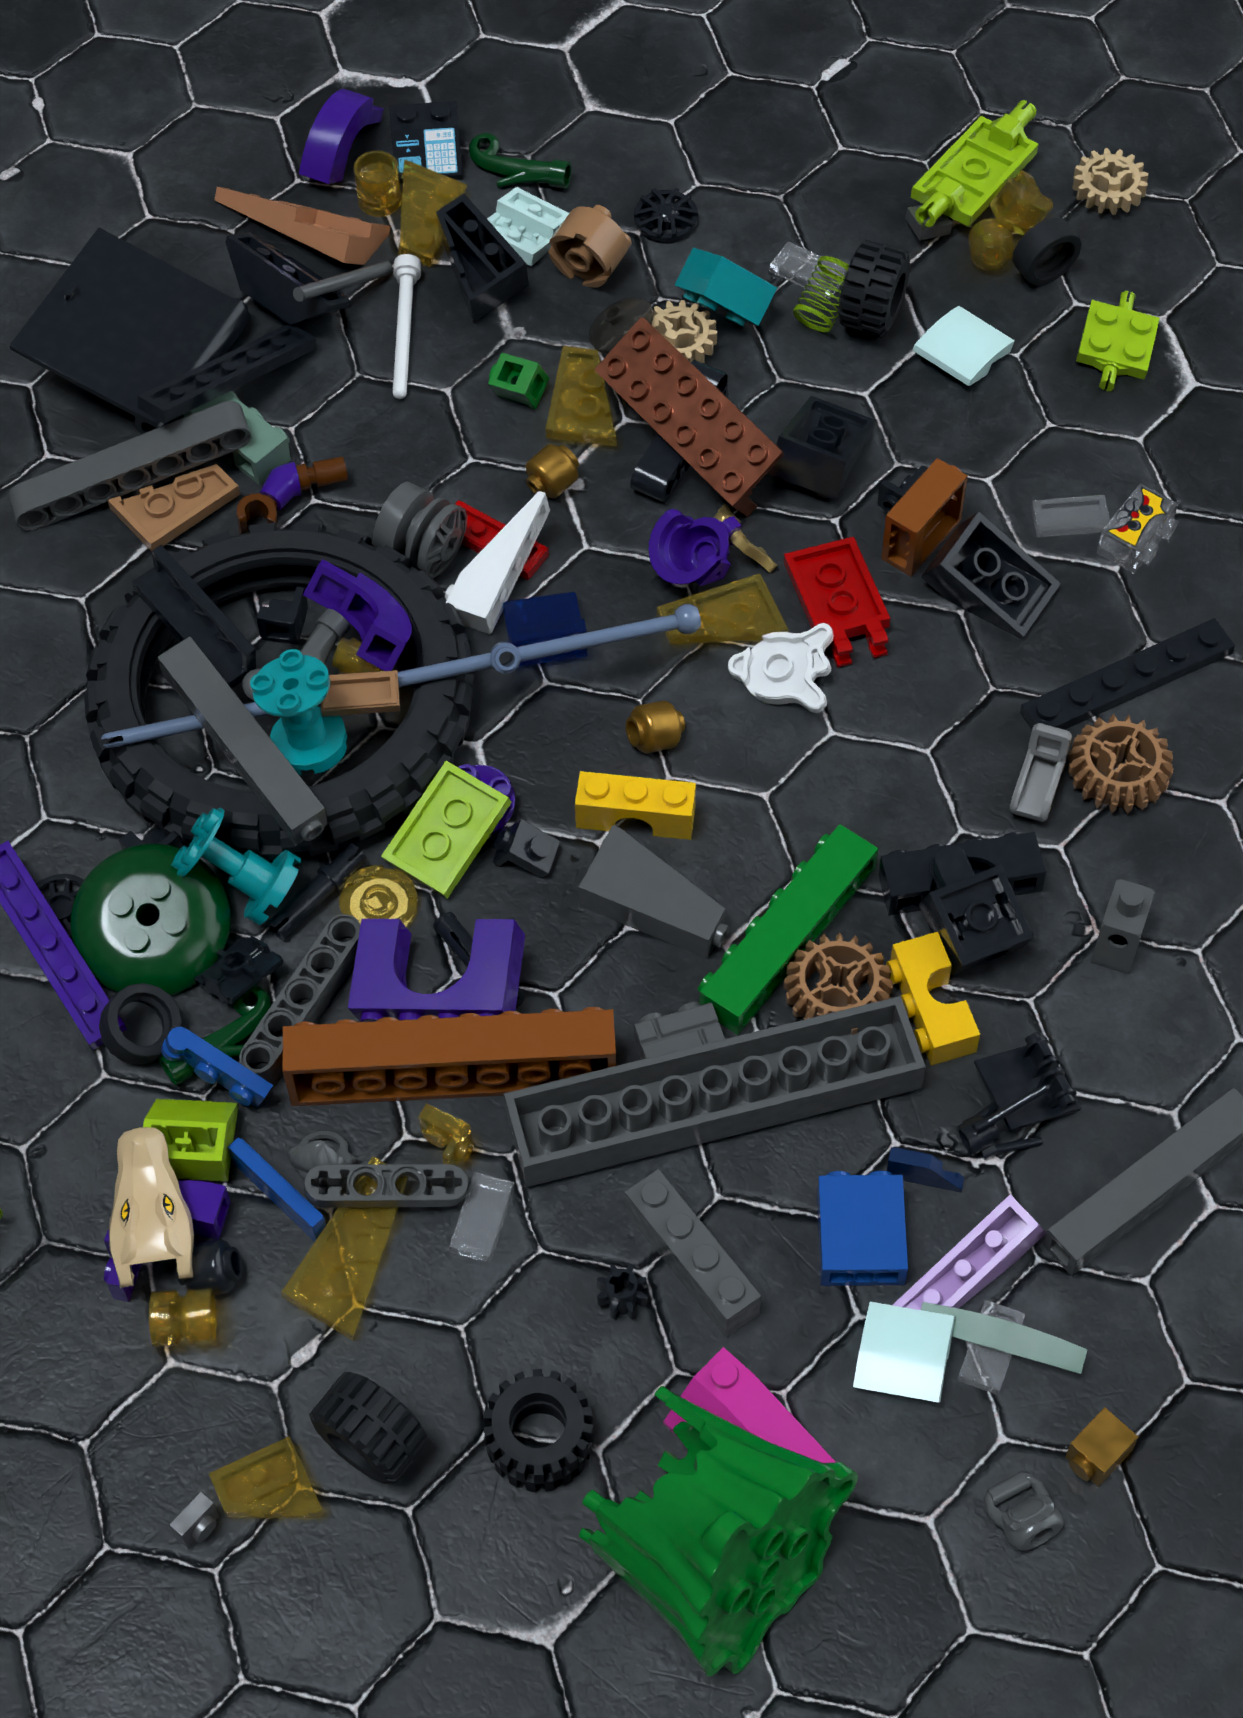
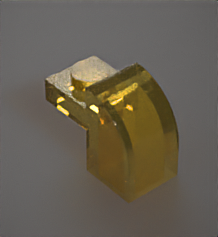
[989,170,1053,236]

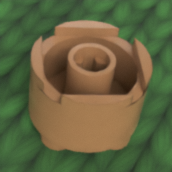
[548,205,632,288]

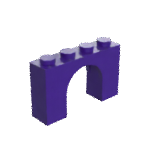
[348,919,525,1022]

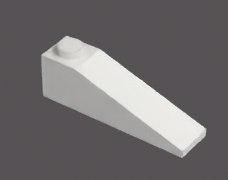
[445,491,550,635]

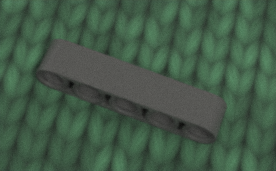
[239,914,360,1087]

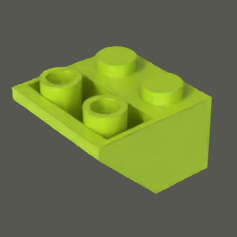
[143,1099,239,1182]

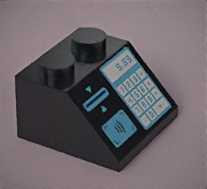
[389,101,463,184]

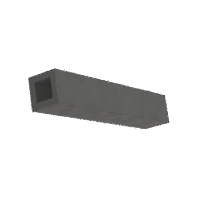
[158,636,328,846]
[1043,1088,1243,1276]

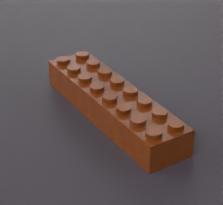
[282,1007,616,1106]

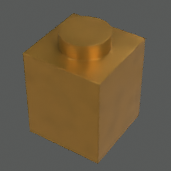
[1065,1407,1139,1487]

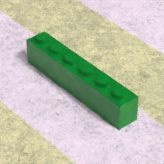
[698,824,878,1035]

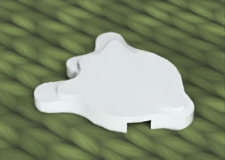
[728,623,834,713]

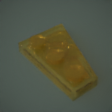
[545,346,617,446]

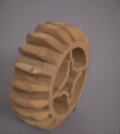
[1068,714,1173,815]
[784,932,893,1035]

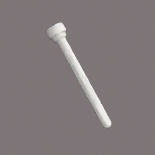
[393,254,422,399]

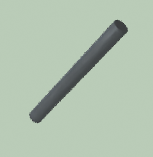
[293,261,393,302]

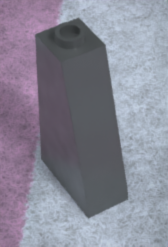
[579,825,729,959]

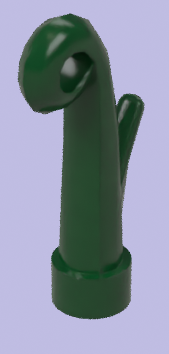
[469,133,572,189]
[159,986,271,1086]

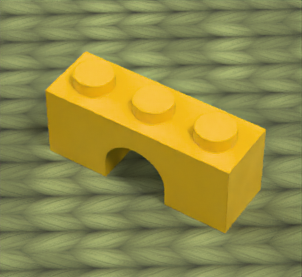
[575,771,696,840]
[886,932,980,1066]

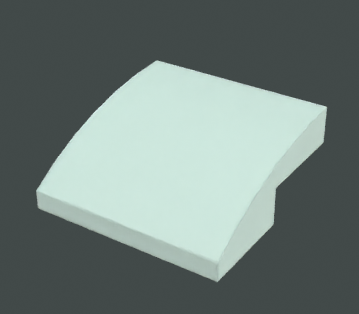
[487,187,569,266]
[913,306,1015,386]
[853,1302,955,1402]

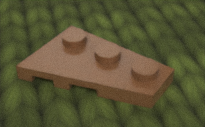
[108,464,240,552]

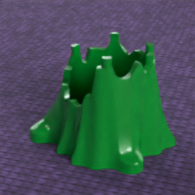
[579,1386,858,1677]

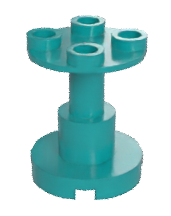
[250,649,348,775]
[171,808,301,925]

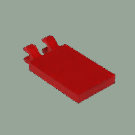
[784,536,890,667]

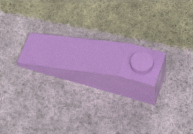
[893,1194,1047,1310]

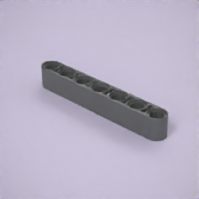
[8,401,252,531]

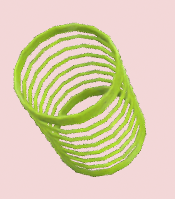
[792,256,849,332]

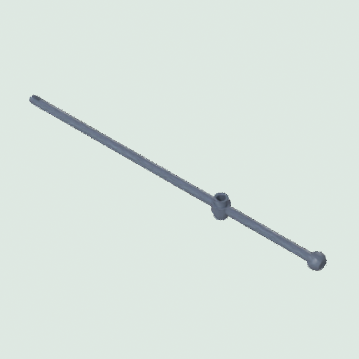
[101,604,701,748]

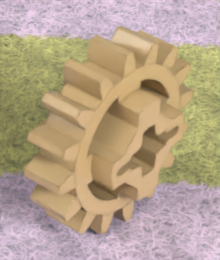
[1072,148,1148,215]
[645,300,717,363]

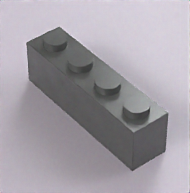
[625,1169,761,1338]

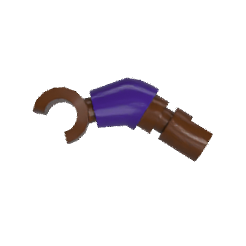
[237,456,348,534]

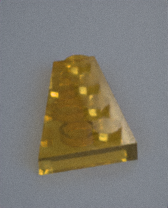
[281,1156,408,1341]

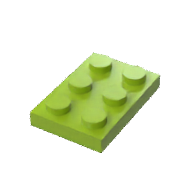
[381,761,512,899]

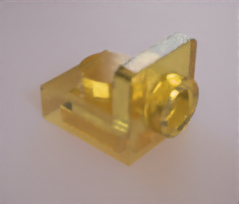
[418,1103,474,1166]

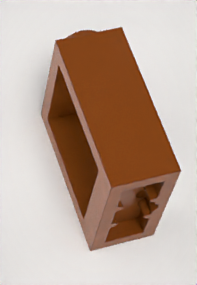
[881,458,968,577]

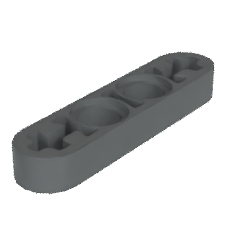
[304,1164,468,1207]

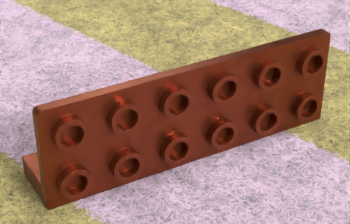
[594,317,784,517]

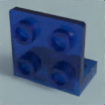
[503,592,588,666]

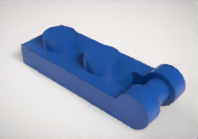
[161,1027,273,1108]

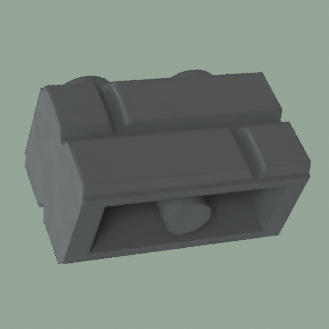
[634,1002,725,1060]

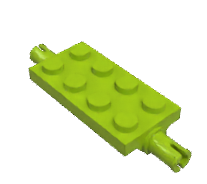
[910,100,1039,227]

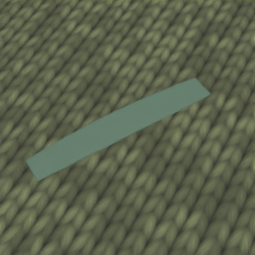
[921,1302,1088,1374]

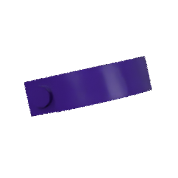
[299,89,384,184]
[303,559,412,671]
[104,1180,231,1302]

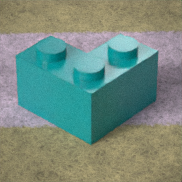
[674,248,777,327]

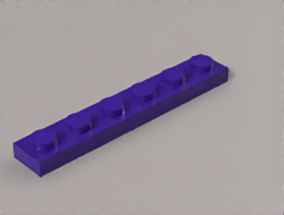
[0,840,127,1050]

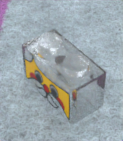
[1097,483,1178,574]

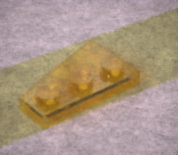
[398,159,467,267]
[656,573,789,644]

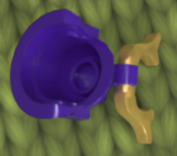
[648,504,777,586]

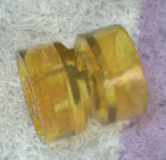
[354,151,401,217]
[149,1288,217,1348]

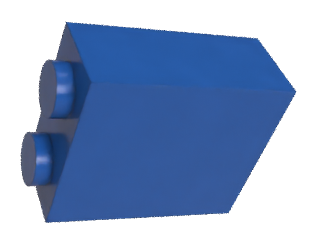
[817,1171,908,1286]

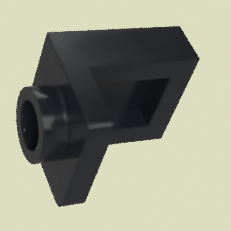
[492,819,560,878]

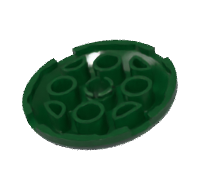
[71,844,231,996]

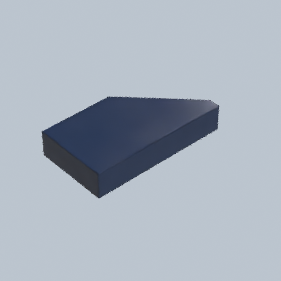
[887,1147,964,1193]

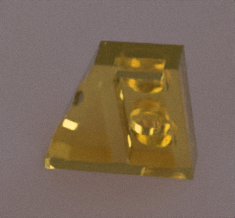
[209,1436,324,1518]

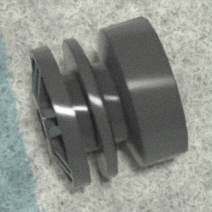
[372,481,467,578]

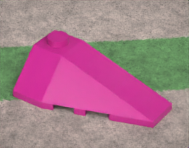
[663,1347,835,1463]

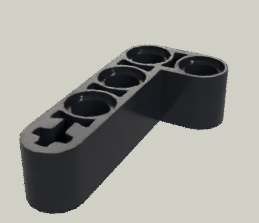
[630,360,728,502]

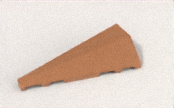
[215,187,391,265]

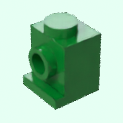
[488,353,550,410]

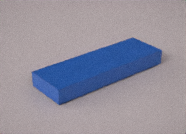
[228,1137,327,1244]

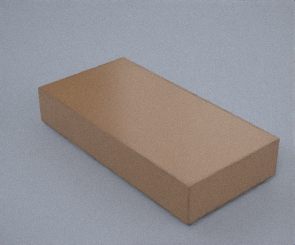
[321,670,400,717]

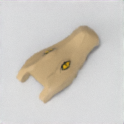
[109,1127,194,1288]

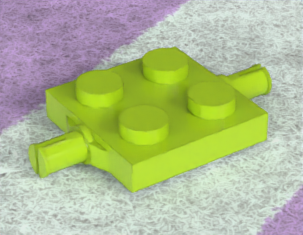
[1076,291,1160,391]

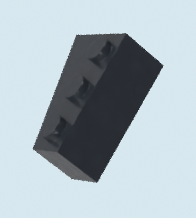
[436,193,529,323]

